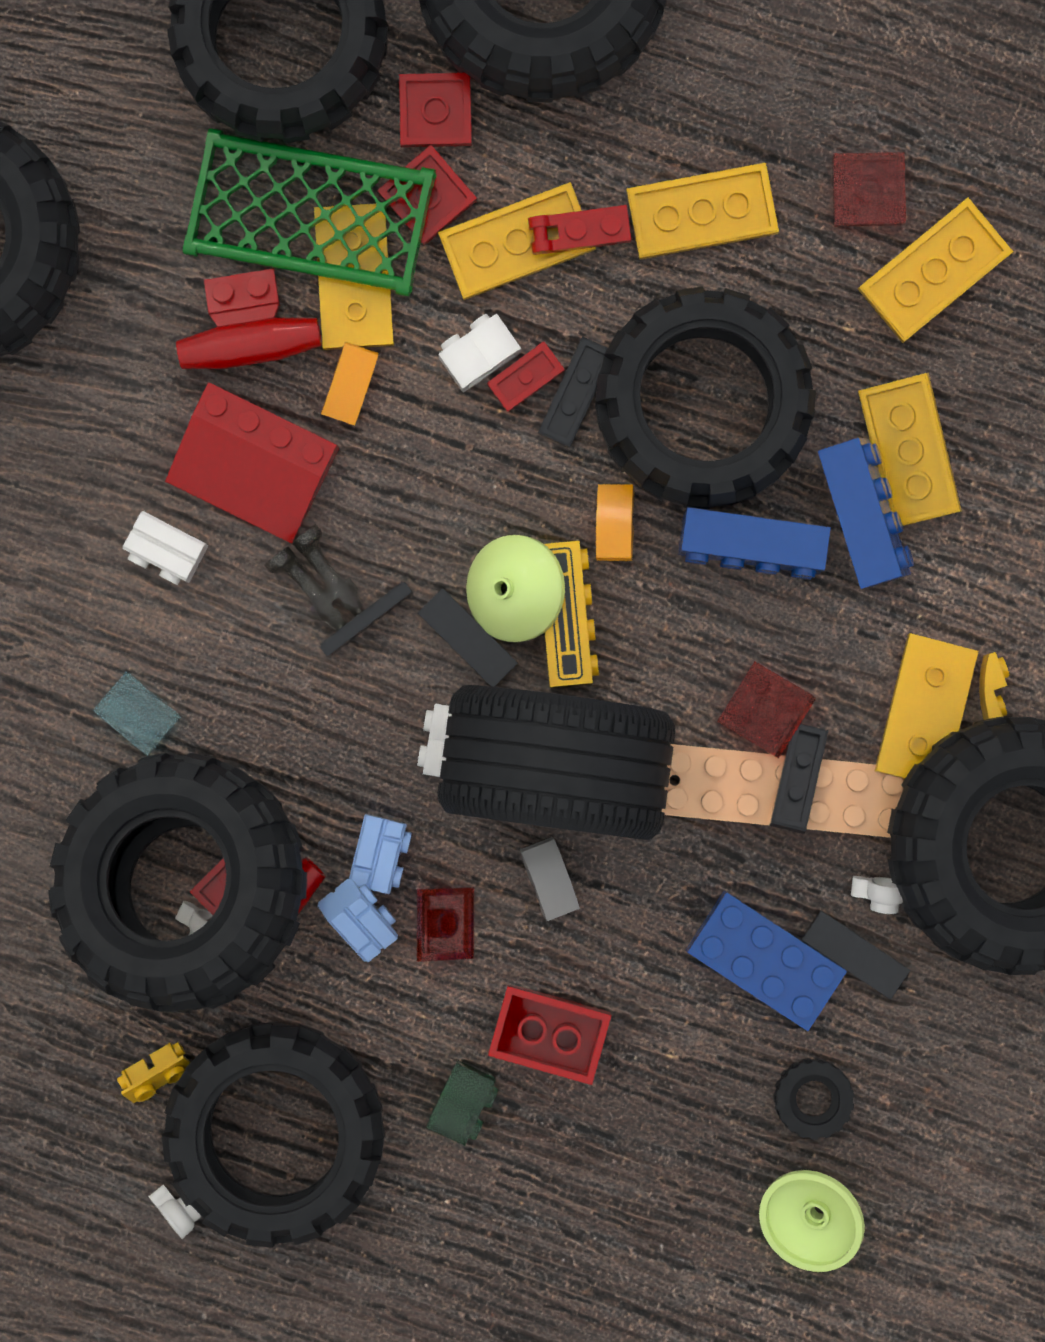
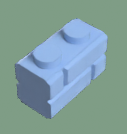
[349,814,412,894]
[318,879,398,962]

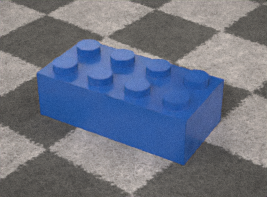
[818,438,914,589]
[678,507,831,580]
[685,891,847,1031]

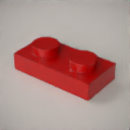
[487,341,565,413]

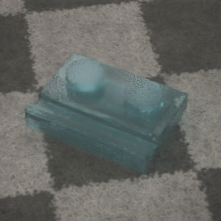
[93,671,182,756]

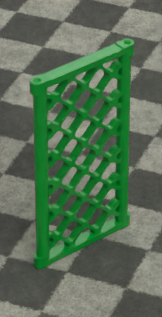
[183,128,437,297]

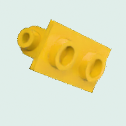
[117,1041,191,1103]

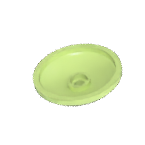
[466,535,565,642]
[759,1170,865,1272]

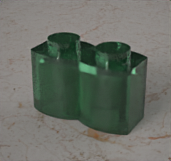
[426,1060,499,1146]

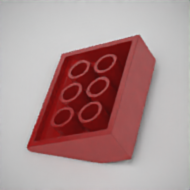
[165,382,339,544]

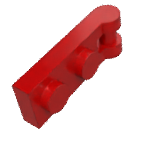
[528,205,631,255]

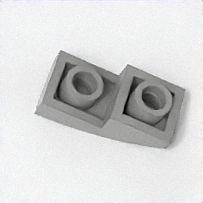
[520,837,580,921]

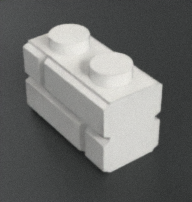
[122,511,208,585]

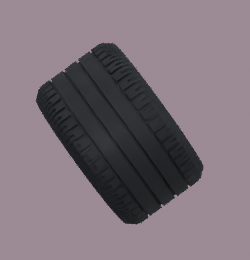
[437,685,676,840]

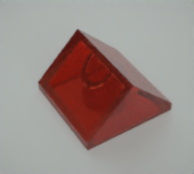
[417,887,474,962]

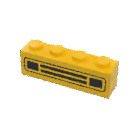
[544,541,599,688]

